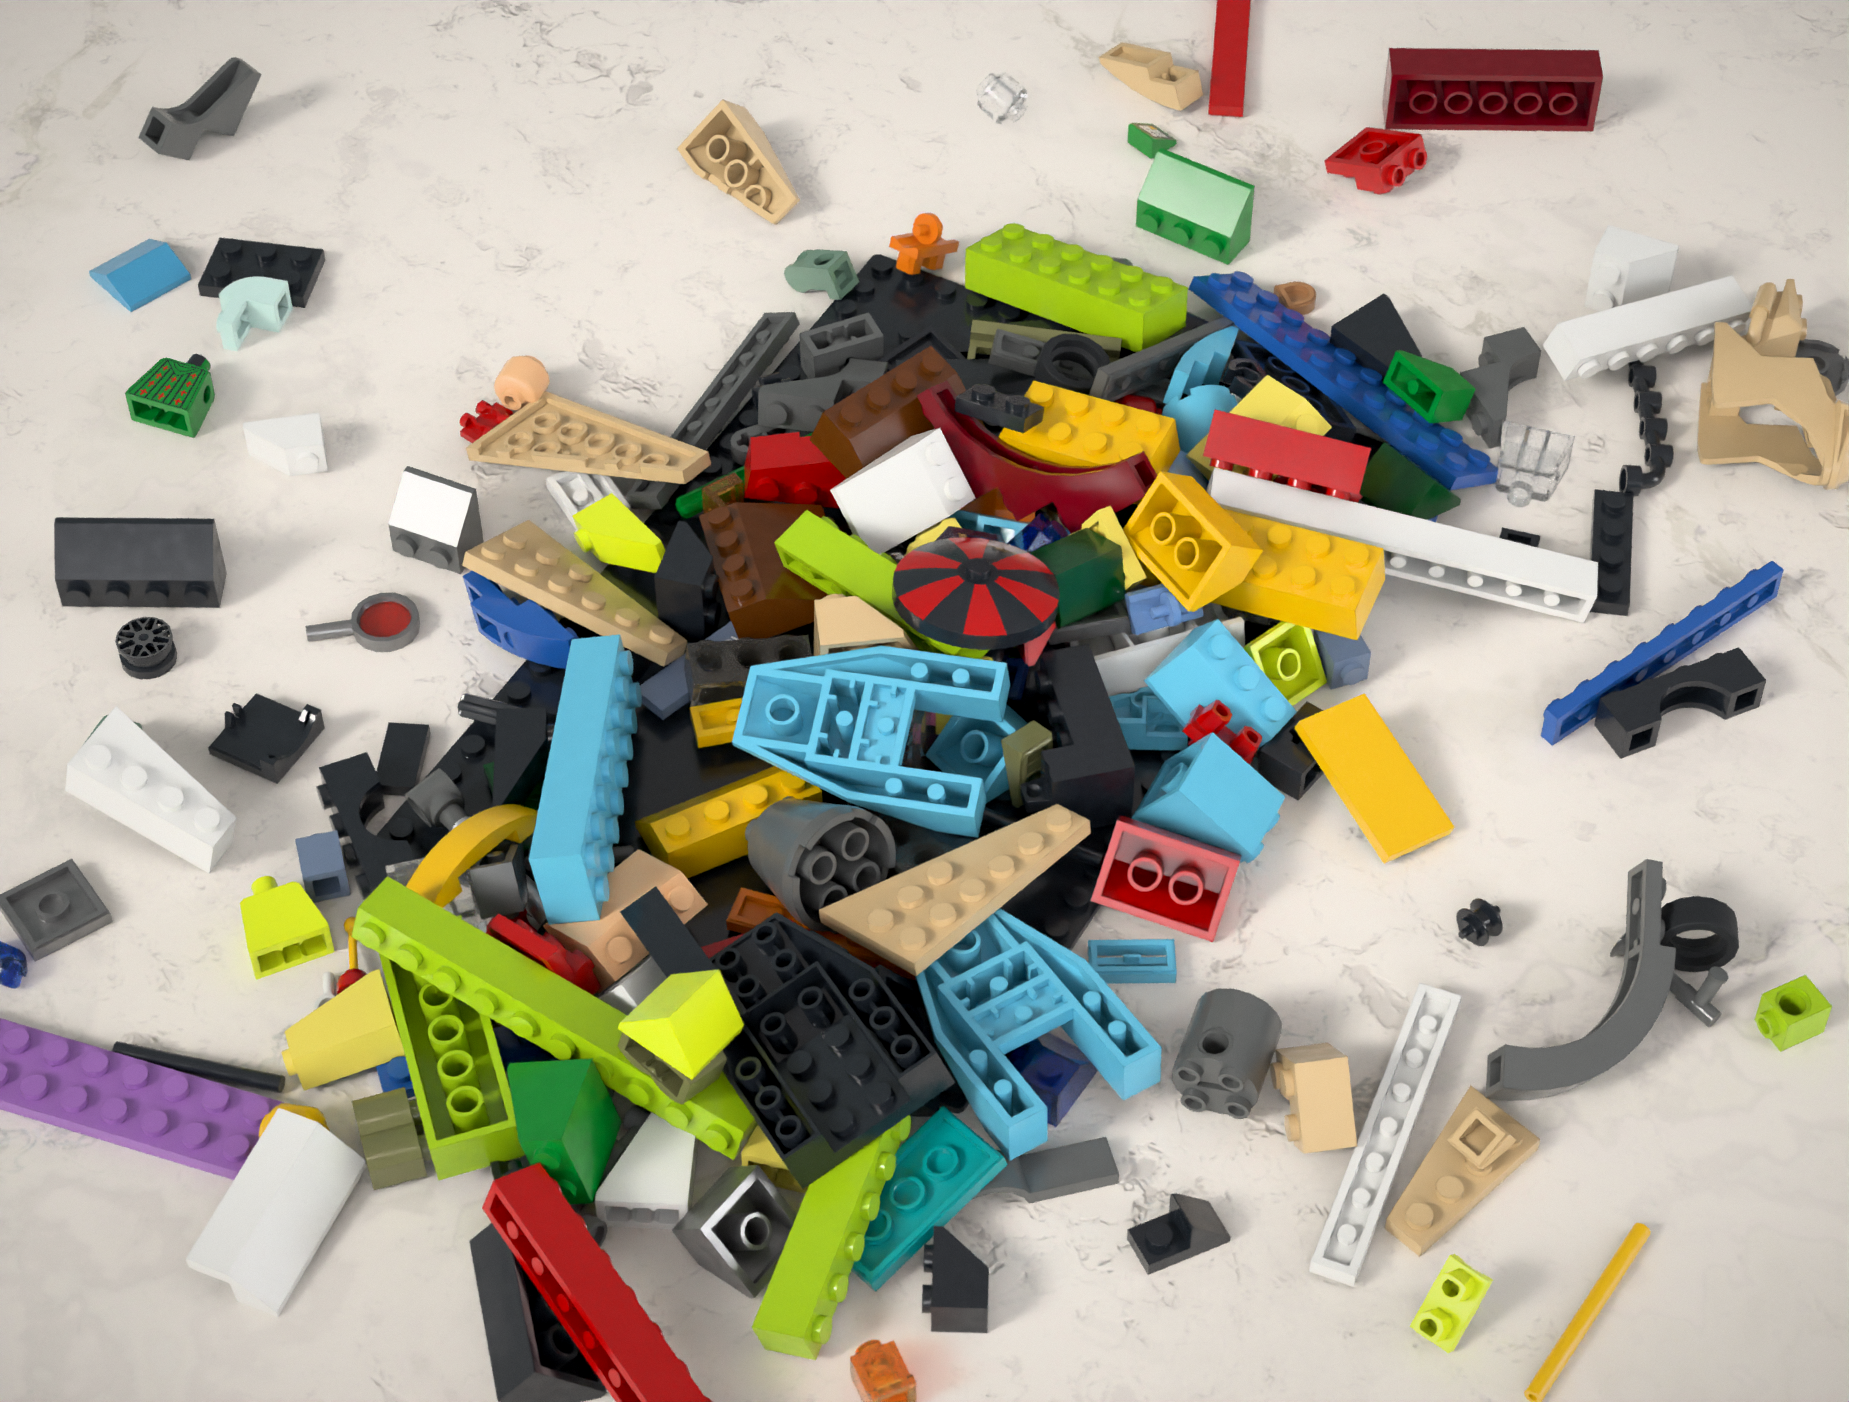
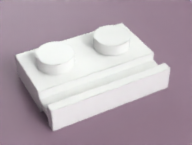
[546,471,631,531]

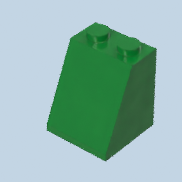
[507,1059,622,1204]

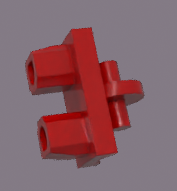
[1182,700,1262,765]

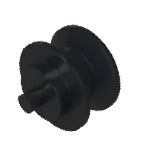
[1456,898,1503,946]

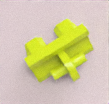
[1410,1254,1493,1353]

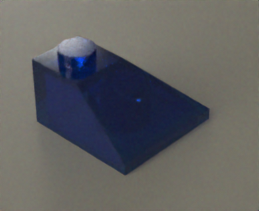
[1005,1032,1098,1127]

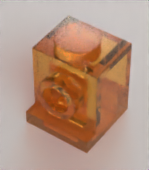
[850,1339,916,1402]

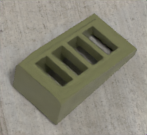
[1001,720,1053,808]

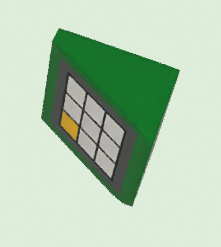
[1127,123,1177,159]

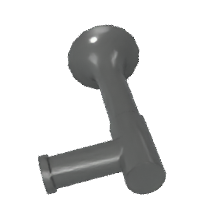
[1610,933,1728,1027]

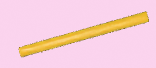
[1524,1223,1651,1402]

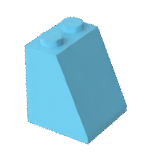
[1131,732,1285,863]

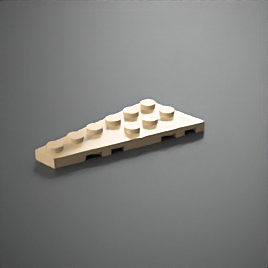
[466,391,711,484]
[462,520,687,667]
[819,804,1091,976]

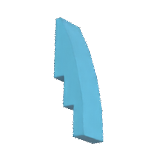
[1163,326,1239,404]

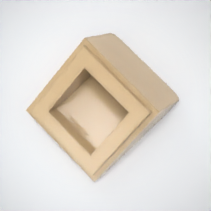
[1447,1106,1517,1171]

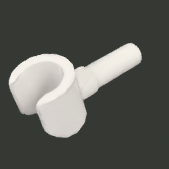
[314,972,335,1010]

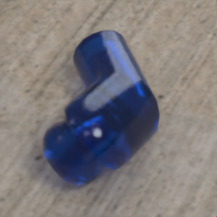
[0,941,28,989]

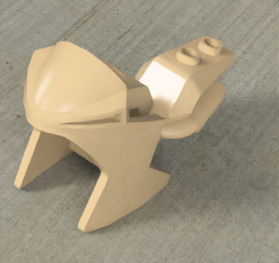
[1697,279,1849,490]

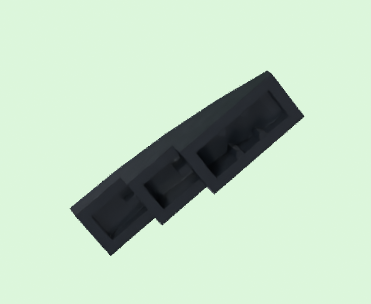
[620,886,750,1021]

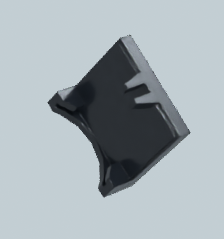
[208,693,325,784]

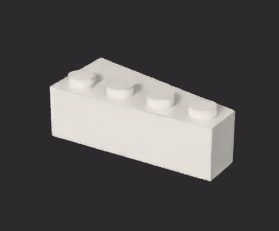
[65,706,236,873]

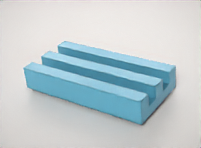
[1087,939,1177,984]

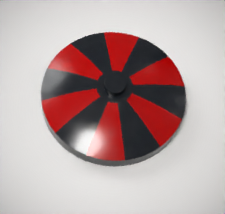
[892,537,1060,650]

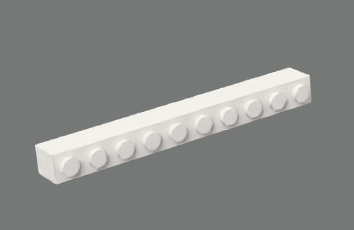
[1206,467,1598,623]

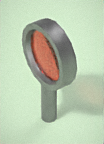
[306,593,420,652]

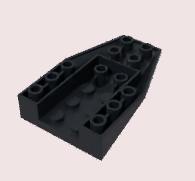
[709,912,955,1189]

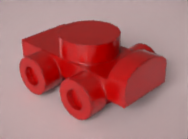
[460,400,513,443]

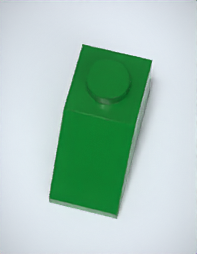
[1383,350,1476,424]

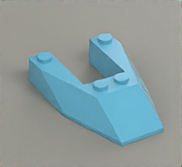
[732,646,1010,837]
[915,908,1162,1161]

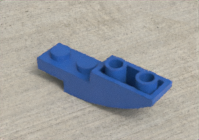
[462,571,579,669]

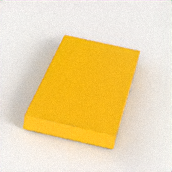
[1294,693,1455,864]

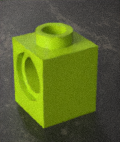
[1754,974,1832,1052]

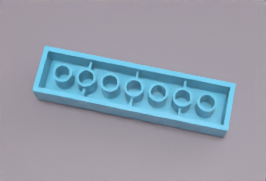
[529,635,642,925]

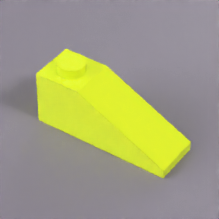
[572,493,666,573]

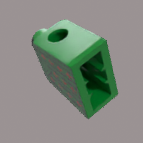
[125,354,215,438]

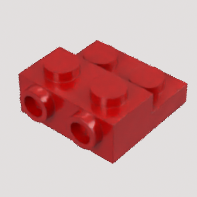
[1324,127,1427,194]
[487,914,601,995]

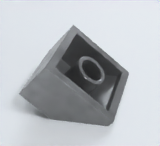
[671,1165,797,1298]

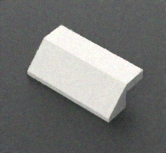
[186,1108,367,1317]

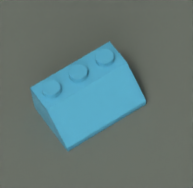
[1144,619,1297,749]

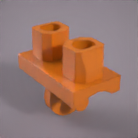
[889,212,959,275]

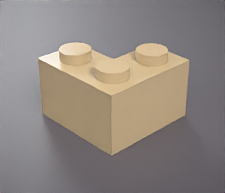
[1270,1042,1357,1154]

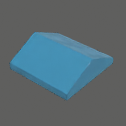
[89,239,191,312]

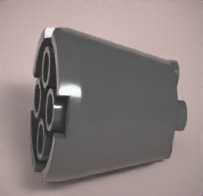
[745,796,896,934]

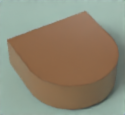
[1274,282,1316,315]

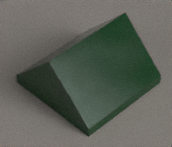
[1359,442,1461,520]
[1030,528,1126,629]

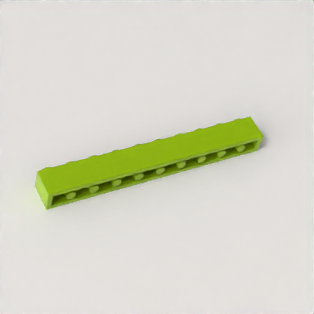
[351,876,757,1160]

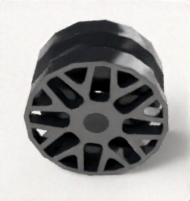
[115,617,177,679]

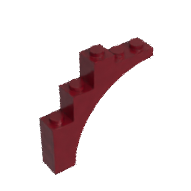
[917,381,1157,534]

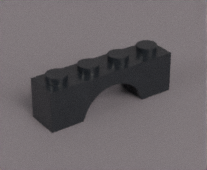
[1594,647,1766,759]
[316,752,418,900]

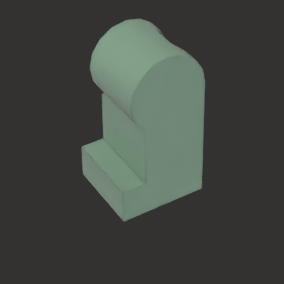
[784,249,859,300]

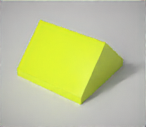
[1243,621,1327,706]
[618,969,744,1080]

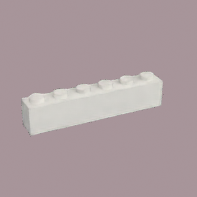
[1543,275,1752,381]

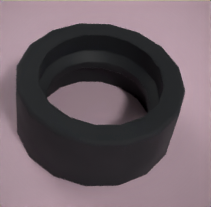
[1034,334,1110,395]
[1660,896,1739,972]

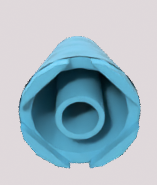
[1162,385,1237,483]

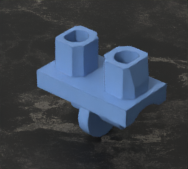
[1125,584,1204,635]

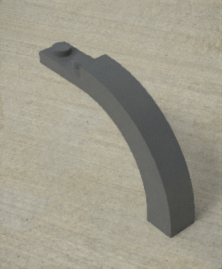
[1485,859,1676,1101]

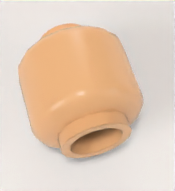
[494,355,550,411]

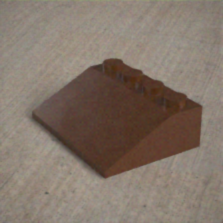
[810,346,986,479]
[699,502,828,647]

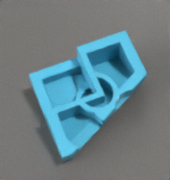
[1109,686,1188,750]

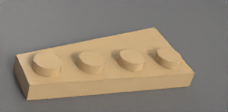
[1385,1086,1540,1257]

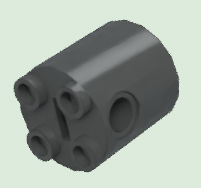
[1172,988,1282,1119]

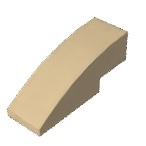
[1099,42,1203,111]

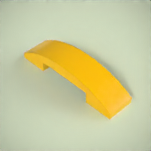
[406,804,538,908]

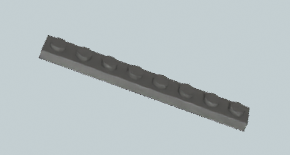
[625,312,800,510]

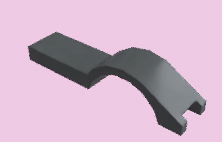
[971,1137,1119,1204]

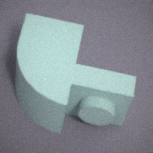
[216,277,293,351]

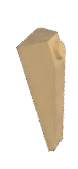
[677,99,800,225]

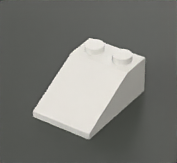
[830,428,975,554]

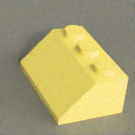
[1185,375,1332,482]

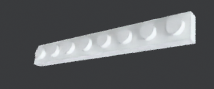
[1309,982,1462,1287]

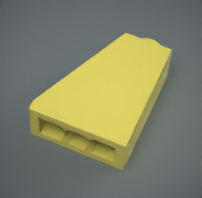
[281,969,405,1091]

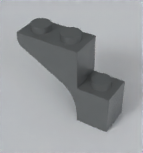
[138,57,262,161]
[1460,327,1541,449]
[758,358,888,432]

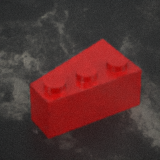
[744,432,846,509]

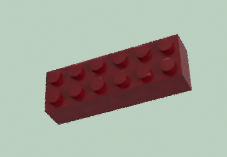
[1382,48,1603,132]

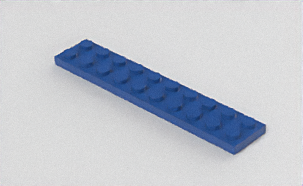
[1188,271,1501,490]

